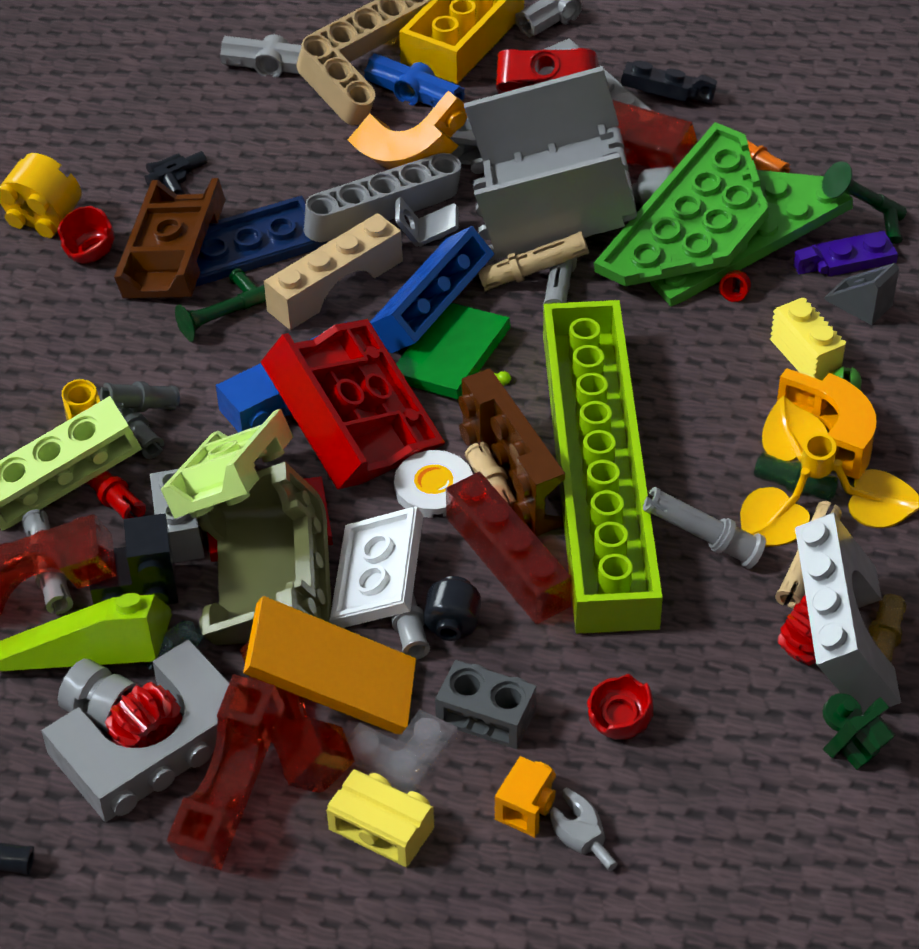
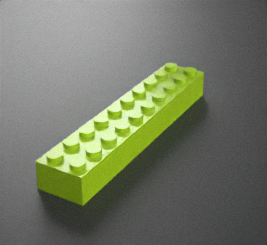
[543,300,663,634]

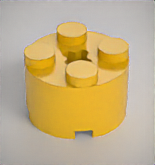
[0,153,82,238]

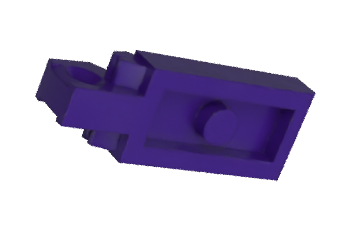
[793,231,898,277]

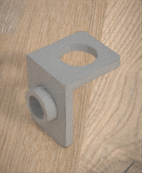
[395,197,459,246]

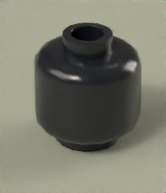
[424,576,481,641]

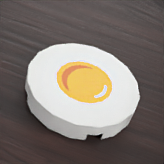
[394,450,474,518]

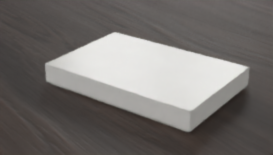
[329,506,423,628]

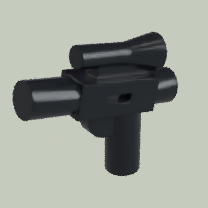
[145,151,207,195]

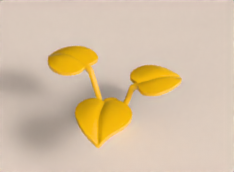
[740,396,919,547]

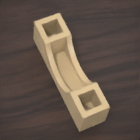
[264,213,403,330]

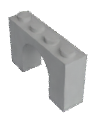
[795,512,901,714]
[41,639,252,823]

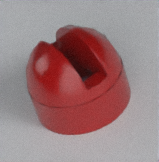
[719,270,751,302]

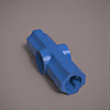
[364,53,465,107]

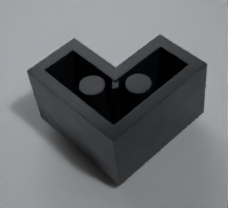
[87,513,179,605]

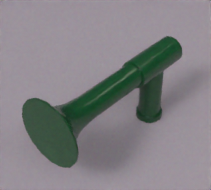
[822,161,907,244]
[175,268,266,342]

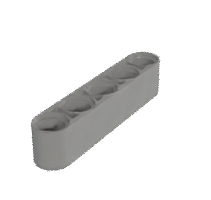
[304,153,461,242]

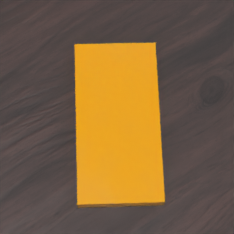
[243,596,416,734]

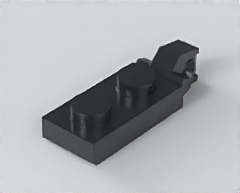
[620,61,717,104]

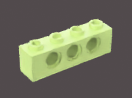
[0,396,142,531]

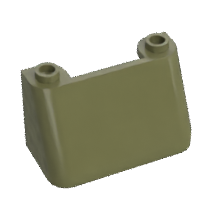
[197,462,332,646]

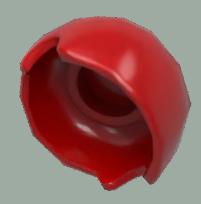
[57,206,115,264]
[587,674,654,740]

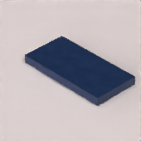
[195,196,328,287]

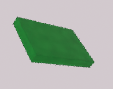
[396,303,511,400]

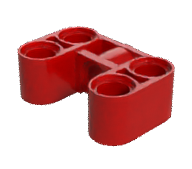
[496,48,600,94]

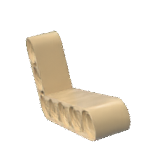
[296,0,430,125]

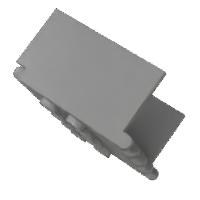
[464,66,637,262]

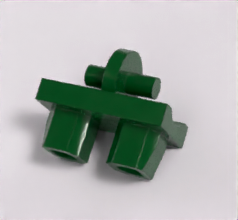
[822,693,896,770]

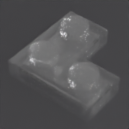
[336,709,458,794]

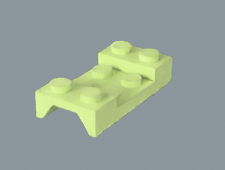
[161,409,293,519]

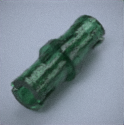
[754,452,839,502]

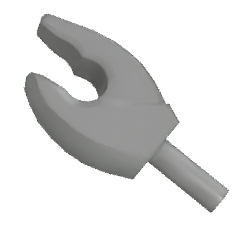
[550,788,617,871]

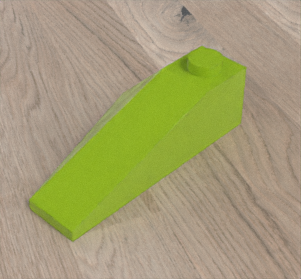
[0,593,172,671]

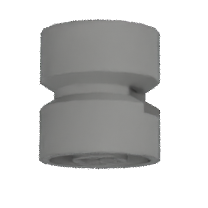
[58,659,140,733]

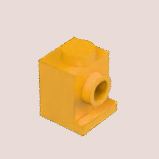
[495,756,556,838]

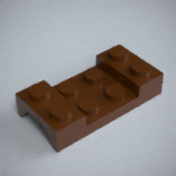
[114,178,226,298]
[459,368,565,537]

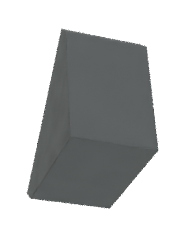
[824,263,899,325]

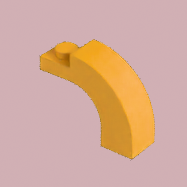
[348,90,468,169]
[777,368,877,480]

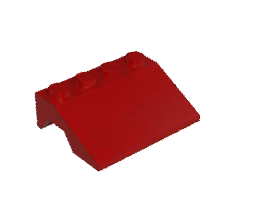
[261,319,445,490]

